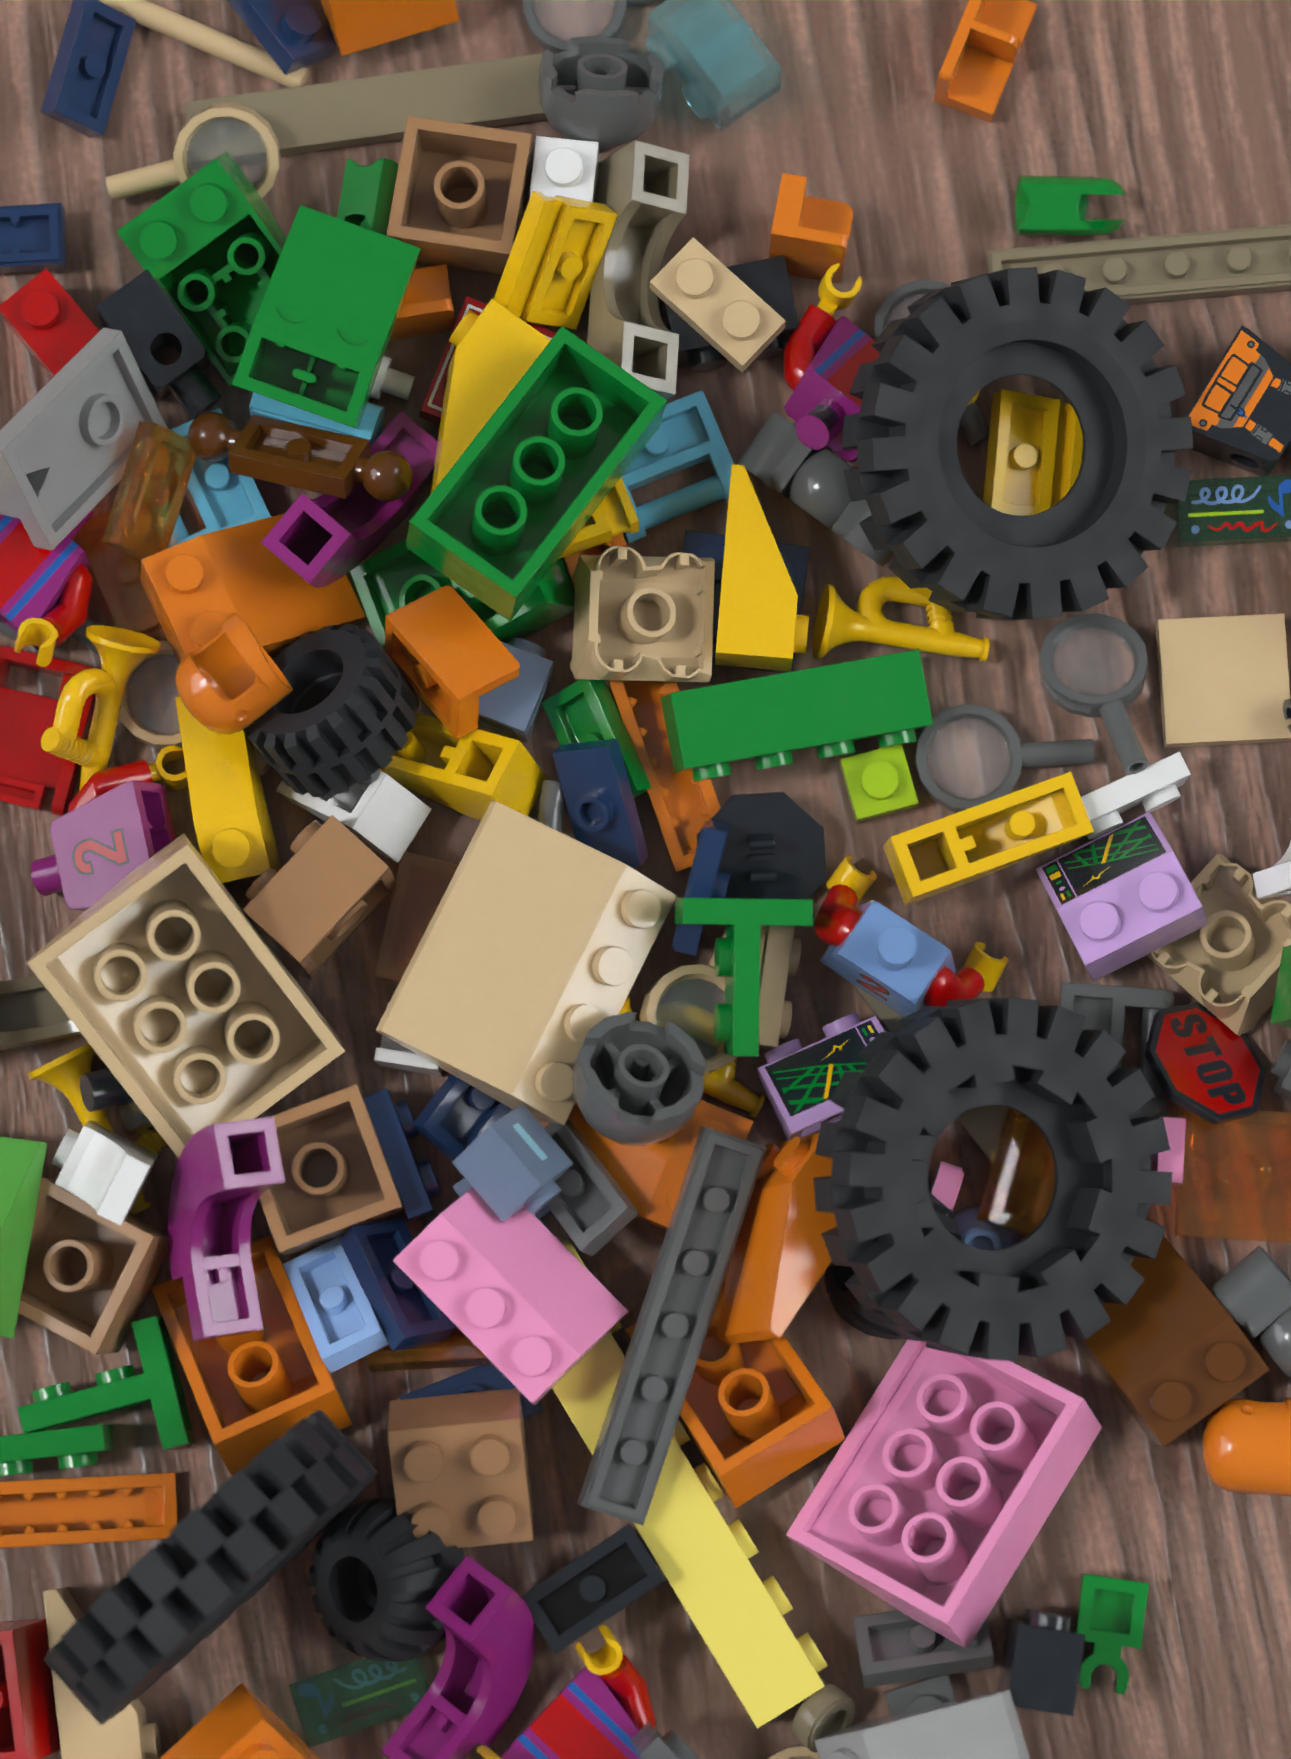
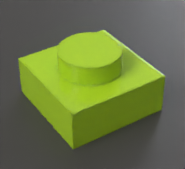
[839,744,919,823]

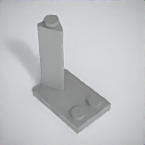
[0,328,169,551]

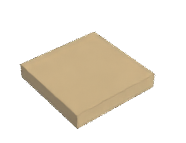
[1155,613,1291,748]

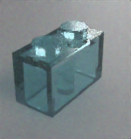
[645,0,782,131]

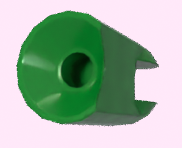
[337,158,399,235]
[1015,176,1126,236]

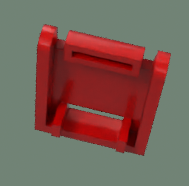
[0,645,100,816]

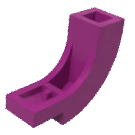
[261,411,438,588]
[168,1117,285,1341]
[381,1555,535,1759]

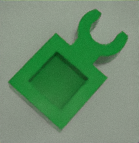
[1074,1573,1149,1694]

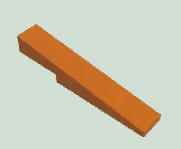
[562,533,721,872]
[0,1473,177,1548]

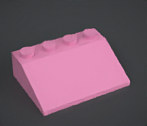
[786,1340,1102,1650]

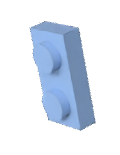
[283,1235,389,1373]

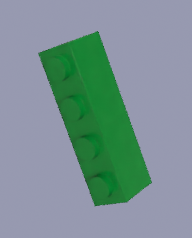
[661,649,933,782]

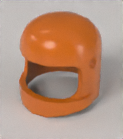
[175,613,293,734]
[1203,1397,1291,1496]

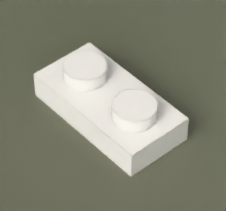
[1081,751,1191,839]

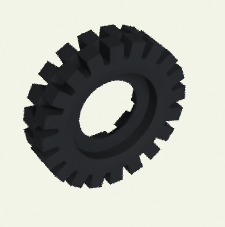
[842,267,1193,621]
[813,998,1172,1361]
[44,1410,377,1725]

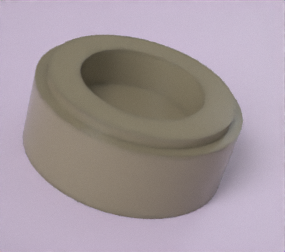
[792,1684,855,1752]

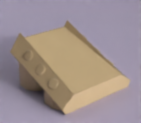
[570,546,715,682]
[1146,854,1291,1036]

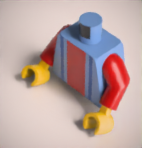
[814,855,1009,1017]

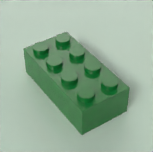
[406,326,667,622]

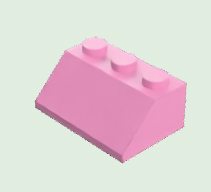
[393,1187,629,1404]

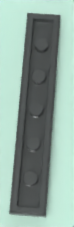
[577,1126,767,1526]

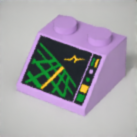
[1036,811,1208,982]
[757,1012,885,1141]

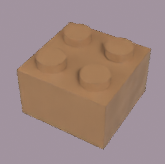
[386,115,534,275]
[243,815,398,978]
[259,1084,405,1256]
[18,1178,169,1355]
[387,1388,533,1548]

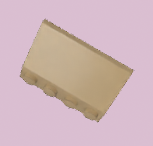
[376,801,677,1125]
[27,833,345,1158]

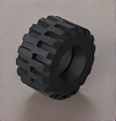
[243,624,418,797]

